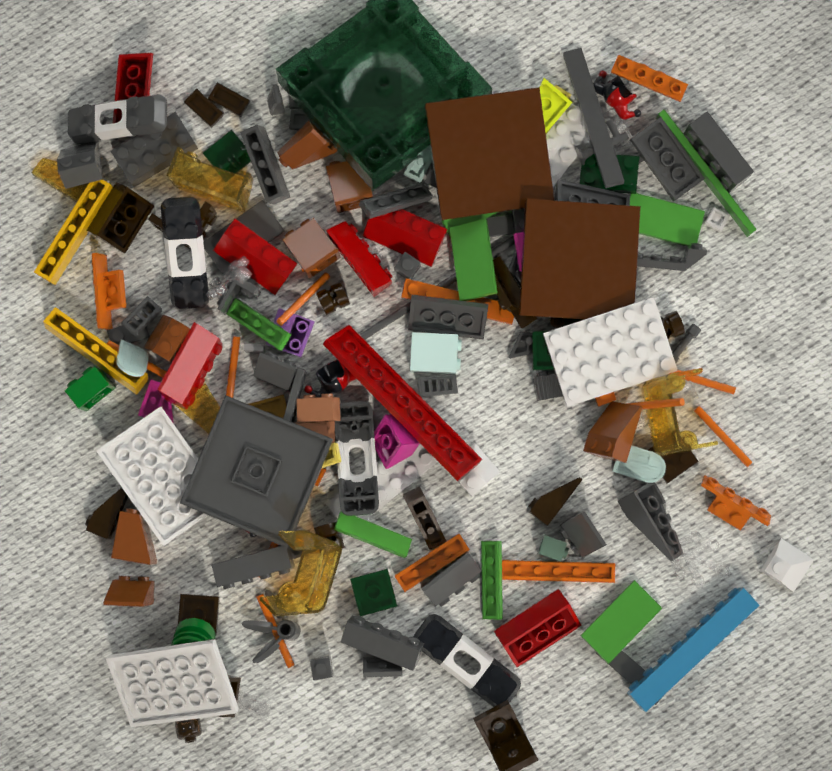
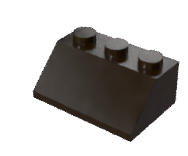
[87,182,154,254]

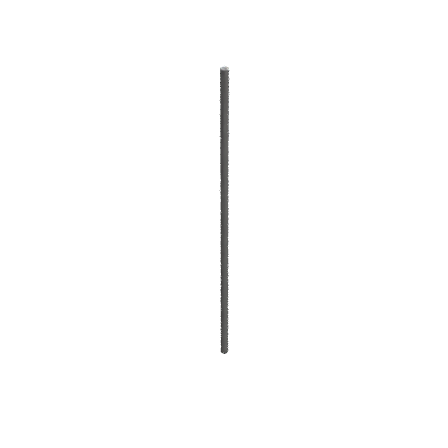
[360,155,644,340]

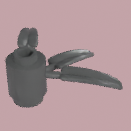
[242,590,301,663]

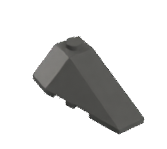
[618,482,684,561]

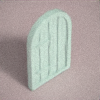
[116,339,150,377]
[613,445,666,483]

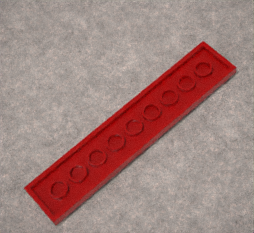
[323,325,483,481]

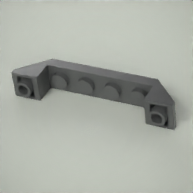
[637,243,707,271]

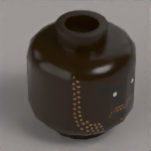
[175,718,202,743]

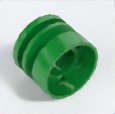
[171,618,216,646]

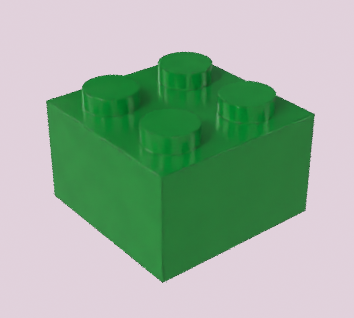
[64,366,116,412]

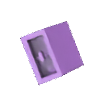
[265,308,315,357]

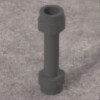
[672,324,701,364]

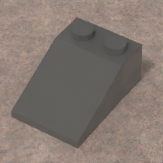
[57,142,103,189]
[559,511,607,557]

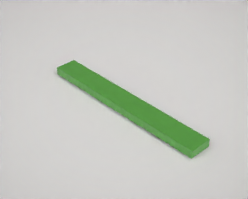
[656,110,756,237]

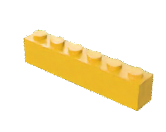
[34,179,113,285]
[43,307,149,395]

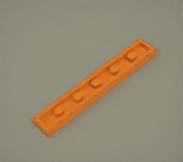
[502,560,615,583]

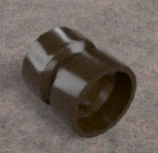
[316,282,350,316]
[660,311,685,340]
[314,521,345,554]

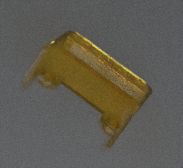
[166,147,253,212]
[642,368,718,456]
[260,530,342,616]

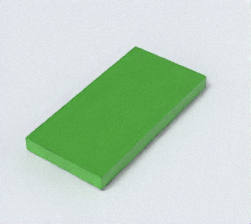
[630,193,705,246]
[450,219,498,301]
[580,580,662,664]

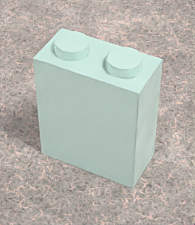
[410,332,462,374]

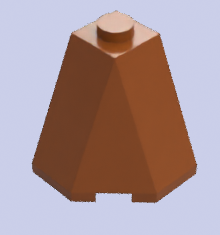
[277,120,338,170]

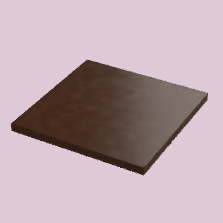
[425,87,554,220]
[519,199,641,319]

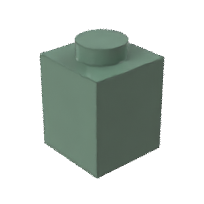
[538,535,569,561]

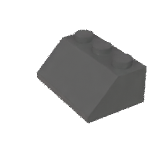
[421,552,482,607]

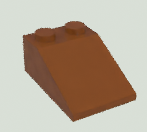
[583,401,643,463]
[103,576,155,607]

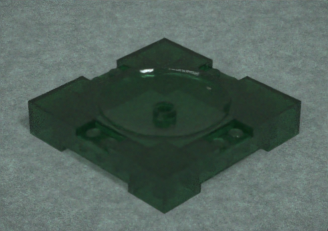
[276,0,492,191]

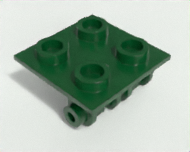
[203,130,251,182]

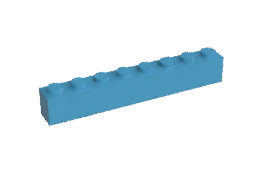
[627,588,760,712]

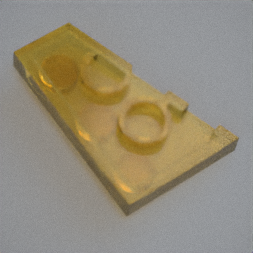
[31,158,89,203]
[174,383,220,434]

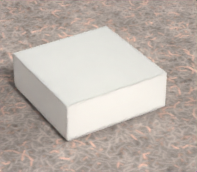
[704,207,730,233]

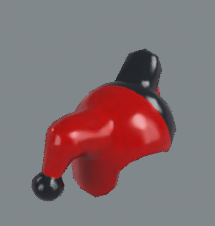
[593,70,641,120]
[304,359,356,398]

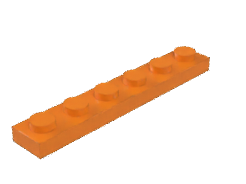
[401,278,514,325]

